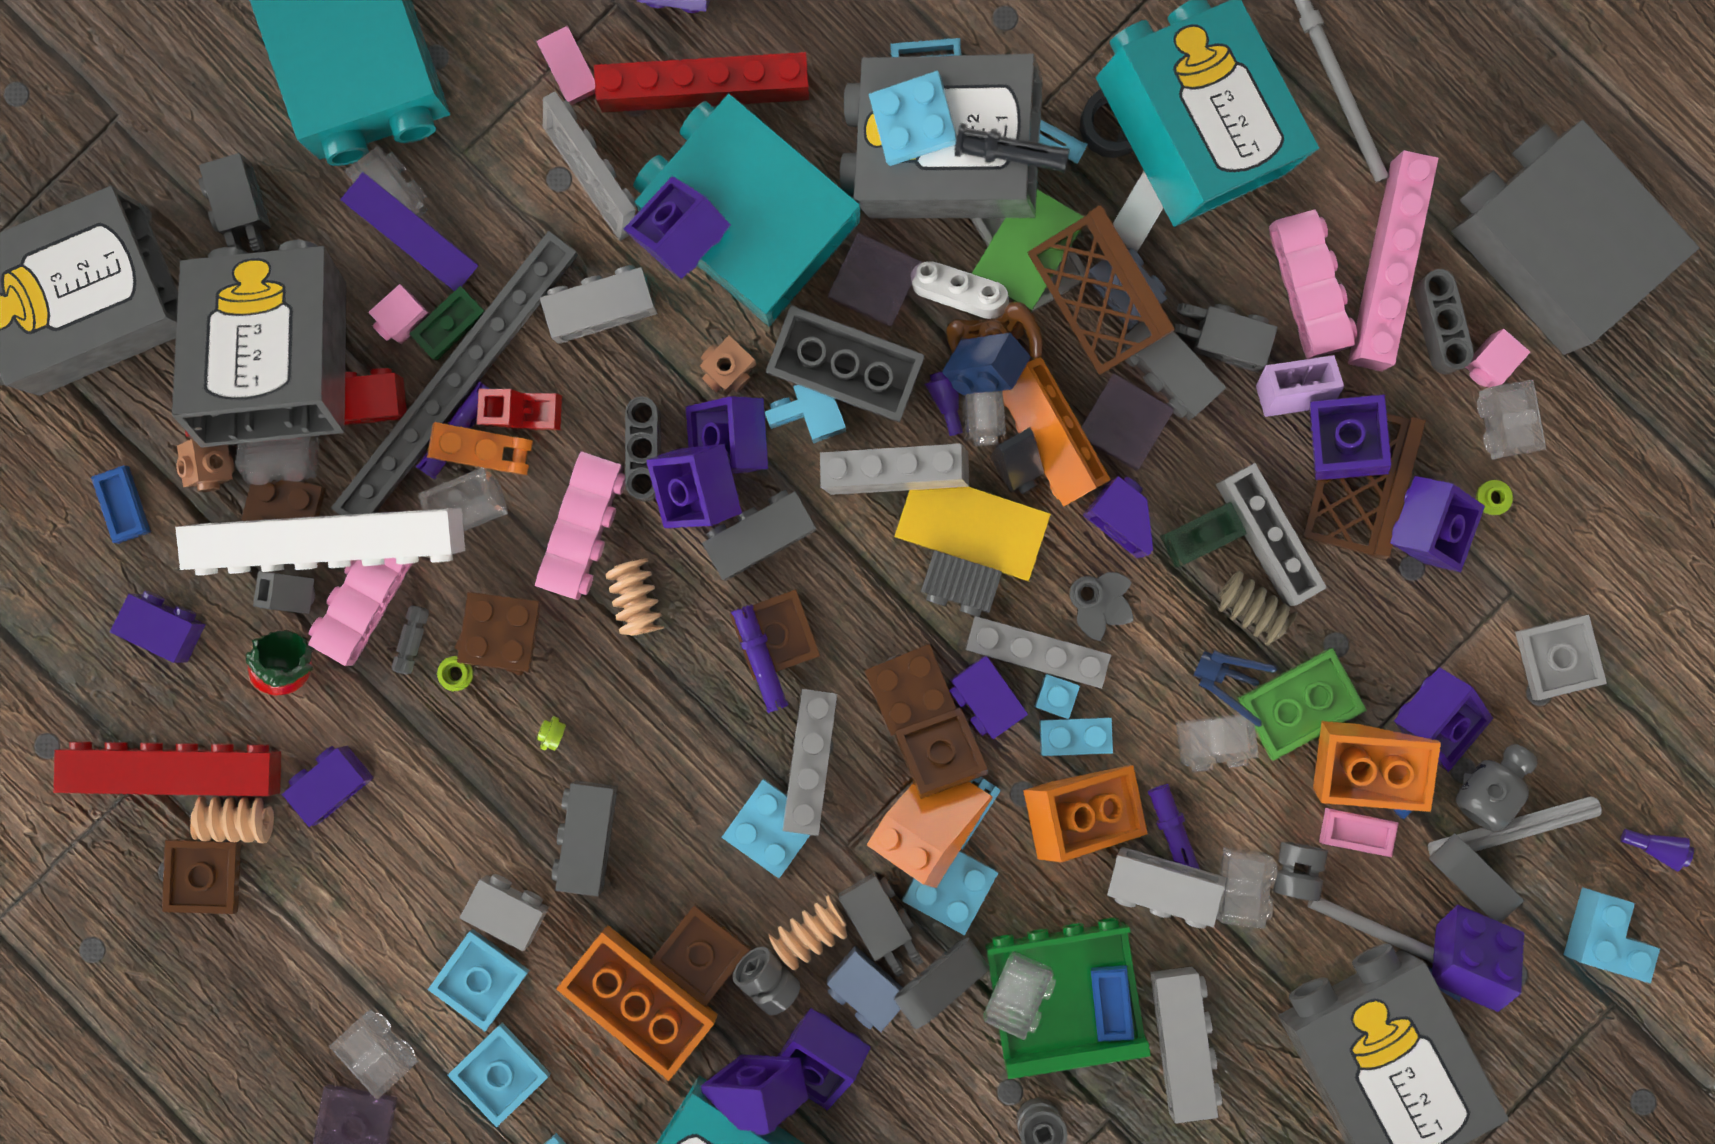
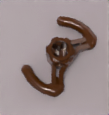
[946,302,1042,359]

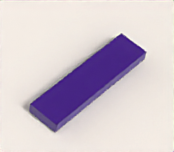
[340,171,479,291]

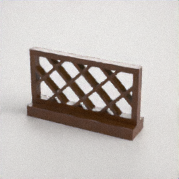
[1027,205,1175,375]
[1302,414,1426,561]

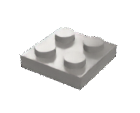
[1515,615,1607,700]

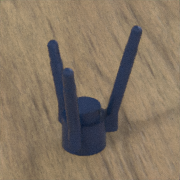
[1193,650,1277,727]

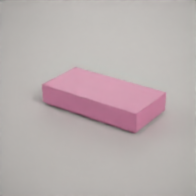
[536,26,595,105]
[1319,808,1398,857]

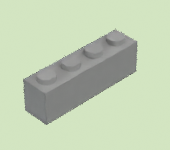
[820,443,969,495]
[1215,463,1327,606]
[1150,967,1222,1123]

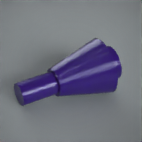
[925,371,963,436]
[1621,829,1694,872]

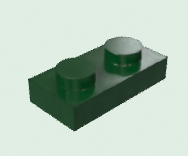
[409,286,485,361]

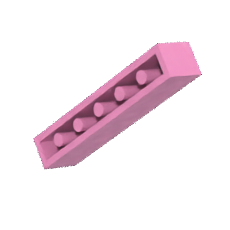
[1348,150,1438,371]

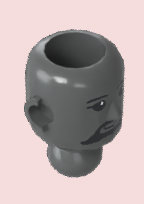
[1456,744,1538,831]

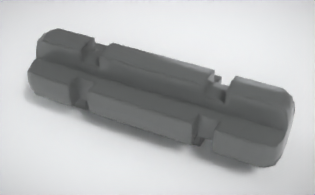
[391,605,429,675]

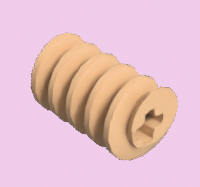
[606,558,664,636]
[190,796,274,843]
[768,895,847,970]

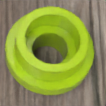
[1476,480,1513,515]
[437,656,474,691]
[536,716,566,751]

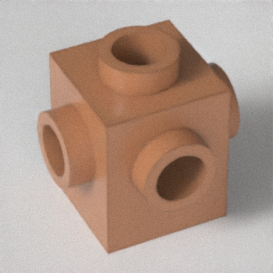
[700,335,757,395]
[176,439,234,492]

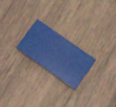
[91,465,151,544]
[1091,965,1134,1042]

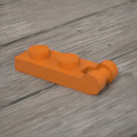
[427,422,533,476]

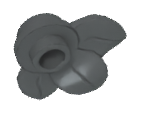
[1069,572,1134,641]

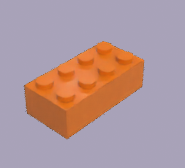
[556,925,718,1081]

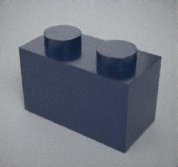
[942,333,1031,395]

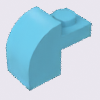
[765,385,846,443]

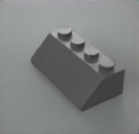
[766,305,925,423]

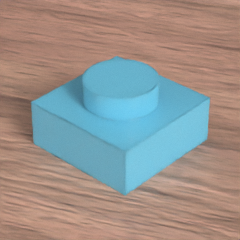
[1034,674,1080,719]

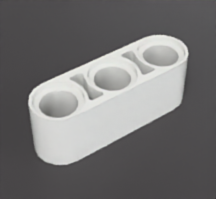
[1113,171,1163,252]

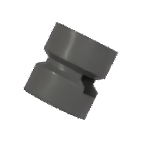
[1273,841,1328,901]
[733,947,800,1015]
[1016,1098,1068,1144]

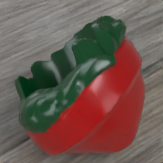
[245,630,314,695]

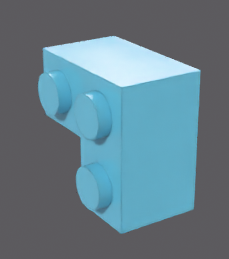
[1563,887,1660,984]

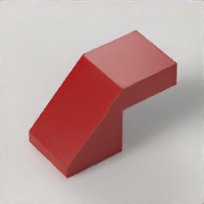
[477,389,562,430]

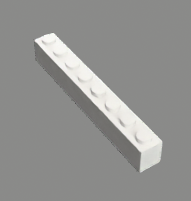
[176,508,465,575]

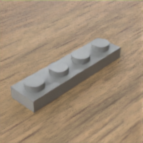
[965,616,1111,689]
[782,689,837,836]

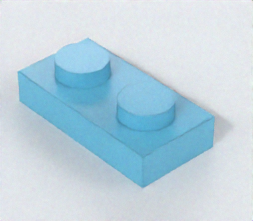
[1039,717,1113,756]

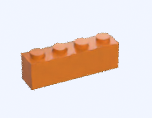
[998,357,1111,507]

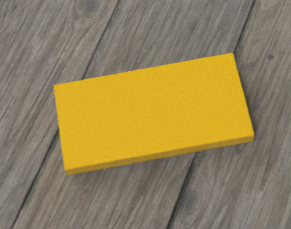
[894,487,1051,581]

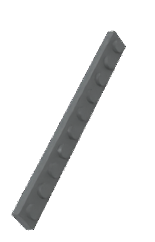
[331,231,578,515]

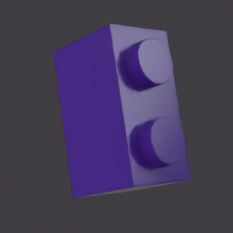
[110,591,206,663]
[949,656,1028,739]
[282,746,374,827]

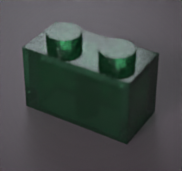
[1160,502,1247,567]

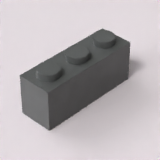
[1117,322,1226,421]
[702,490,817,581]
[552,780,618,896]

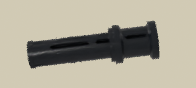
[954,123,1070,173]

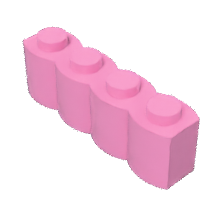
[1269,209,1357,359]
[535,451,626,600]
[308,558,413,666]

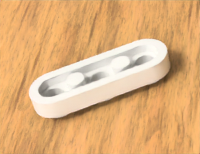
[911,261,1009,319]

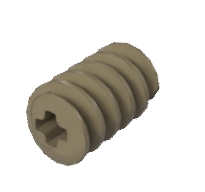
[1218,570,1298,646]

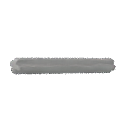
[1428,796,1602,856]

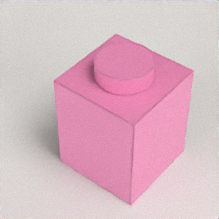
[368,284,430,344]
[1465,329,1530,389]

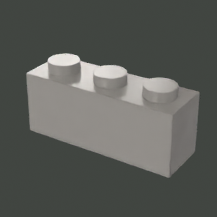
[540,265,658,344]
[1107,847,1227,928]

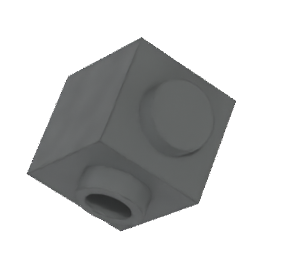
[253,571,315,614]

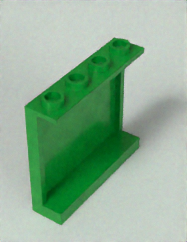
[985,917,1151,1079]

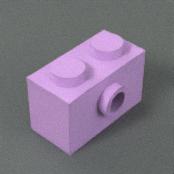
[1256,355,1344,417]

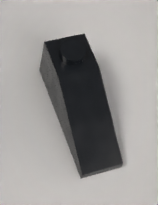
[990,427,1044,494]

